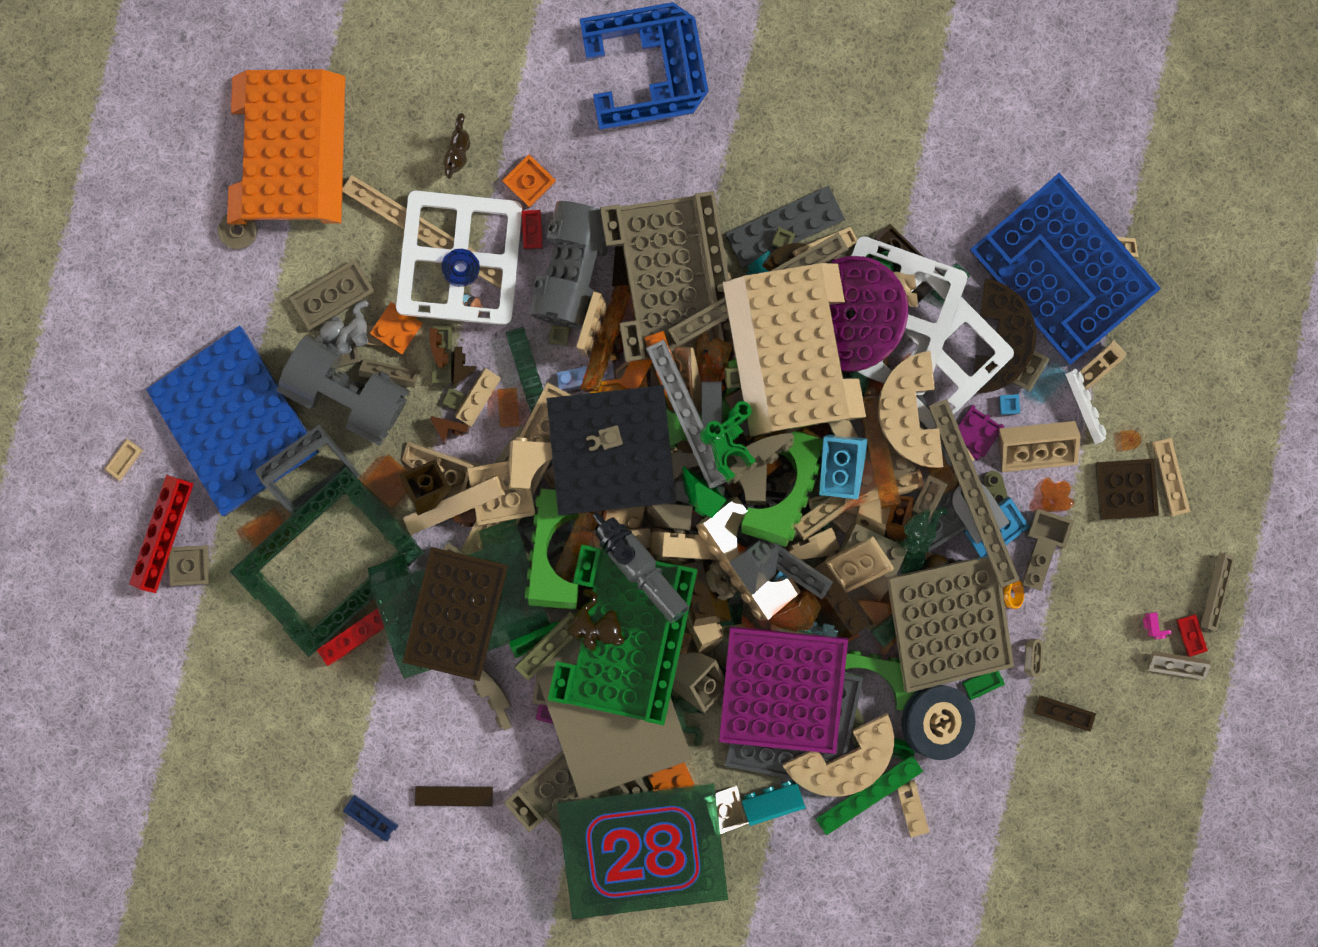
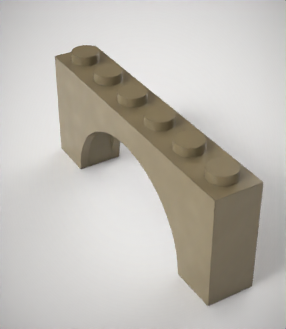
[671,450,767,505]

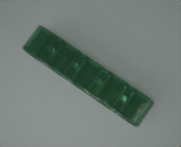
[506,326,543,413]

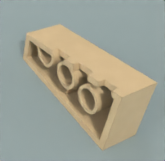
[650,531,719,563]

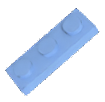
[557,361,616,392]

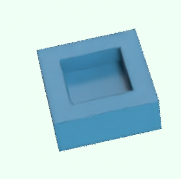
[999,394,1020,415]

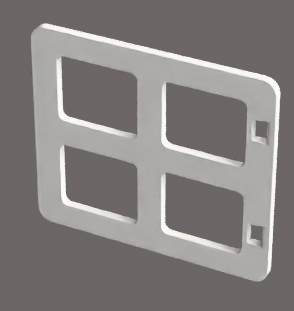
[396,191,522,325]
[852,236,967,396]
[882,270,1014,429]

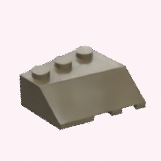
[643,504,693,534]
[838,524,908,601]

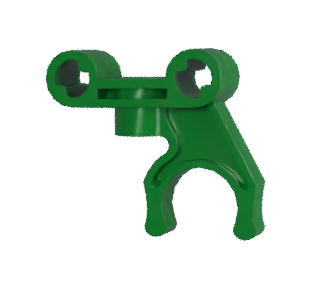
[700,401,756,482]

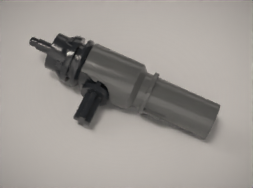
[593,512,689,623]

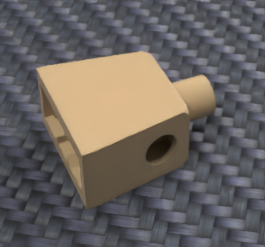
[847,498,893,537]

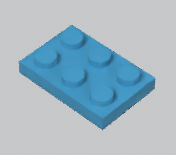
[963,496,1030,557]

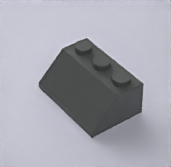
[729,539,779,595]

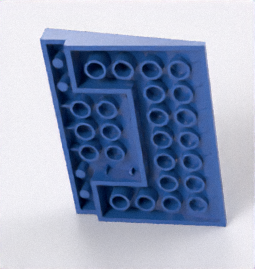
[969,172,1161,365]

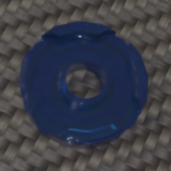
[441,248,480,287]

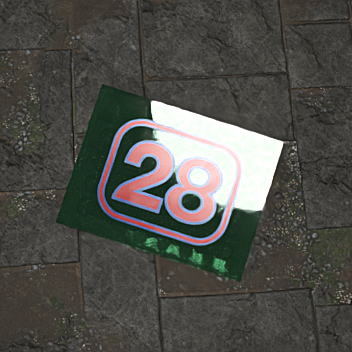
[557,782,728,919]

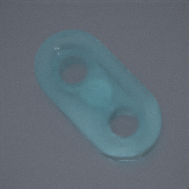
[800,620,838,637]

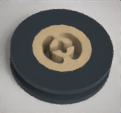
[901,685,976,760]

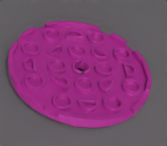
[829,256,908,372]

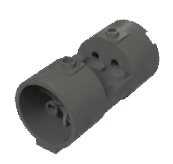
[528,201,608,330]
[276,335,410,446]

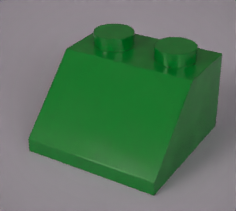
[682,466,726,518]

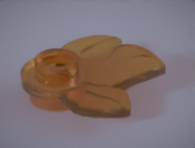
[1040,477,1074,512]

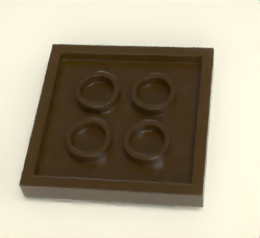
[1095,459,1159,520]

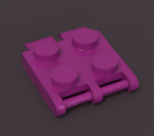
[958,404,1004,461]

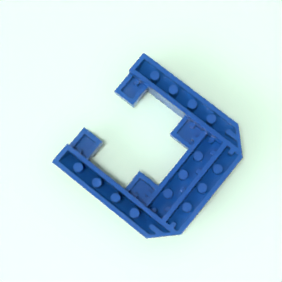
[580,2,709,130]

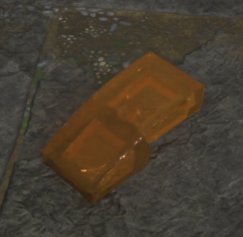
[926,455,959,495]

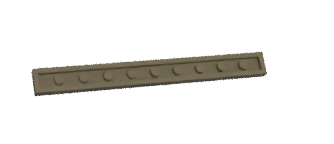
[668,232,848,347]
[928,399,1020,588]

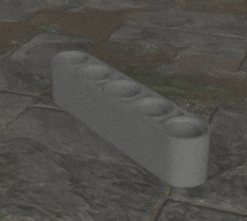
[702,381,722,476]

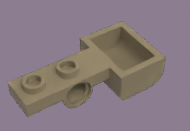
[1022,509,1074,591]

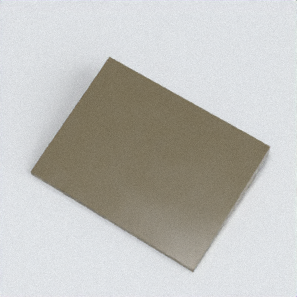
[528,638,692,799]

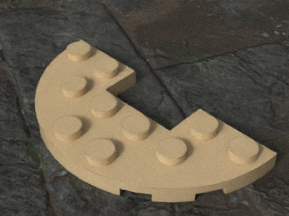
[878,351,943,468]
[783,713,894,797]

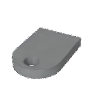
[952,484,1010,544]

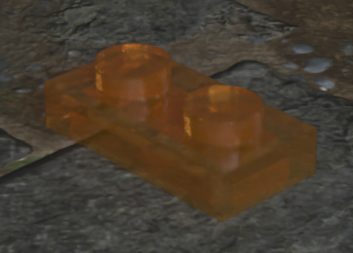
[497,388,519,428]

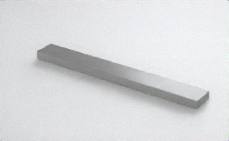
[646,340,726,489]

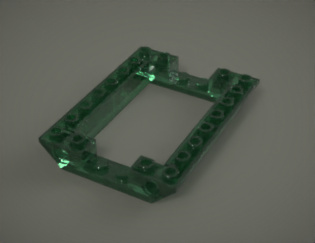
[229,467,425,657]

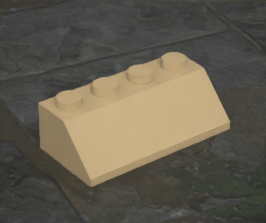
[998,421,1081,472]

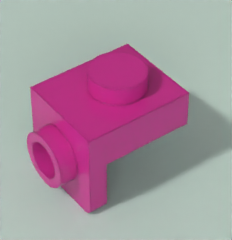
[1143,612,1172,640]

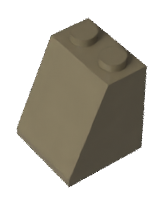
[672,646,725,713]

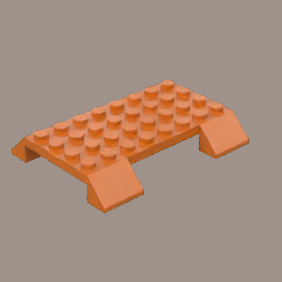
[227,69,346,224]

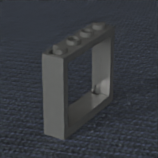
[255,425,360,520]

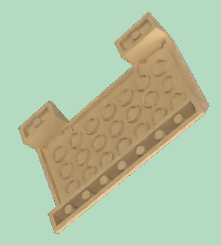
[723,263,866,437]

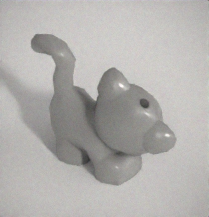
[315,300,369,355]

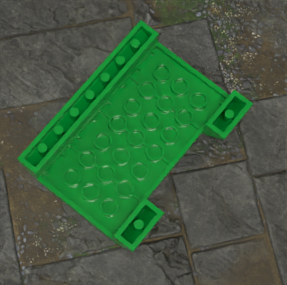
[548,544,698,726]

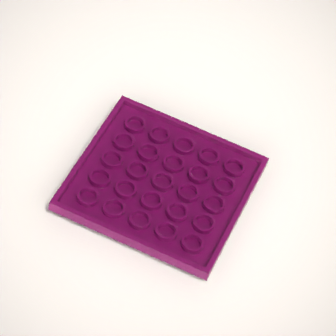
[719,627,848,754]

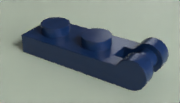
[343,794,399,842]

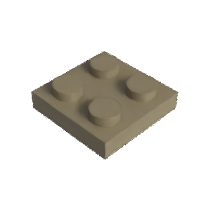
[169,545,210,586]

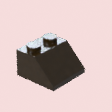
[400,459,451,515]

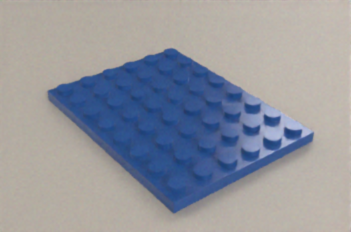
[146,325,319,517]

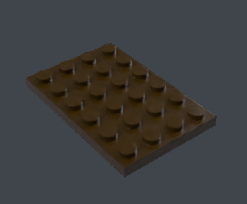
[402,547,509,681]

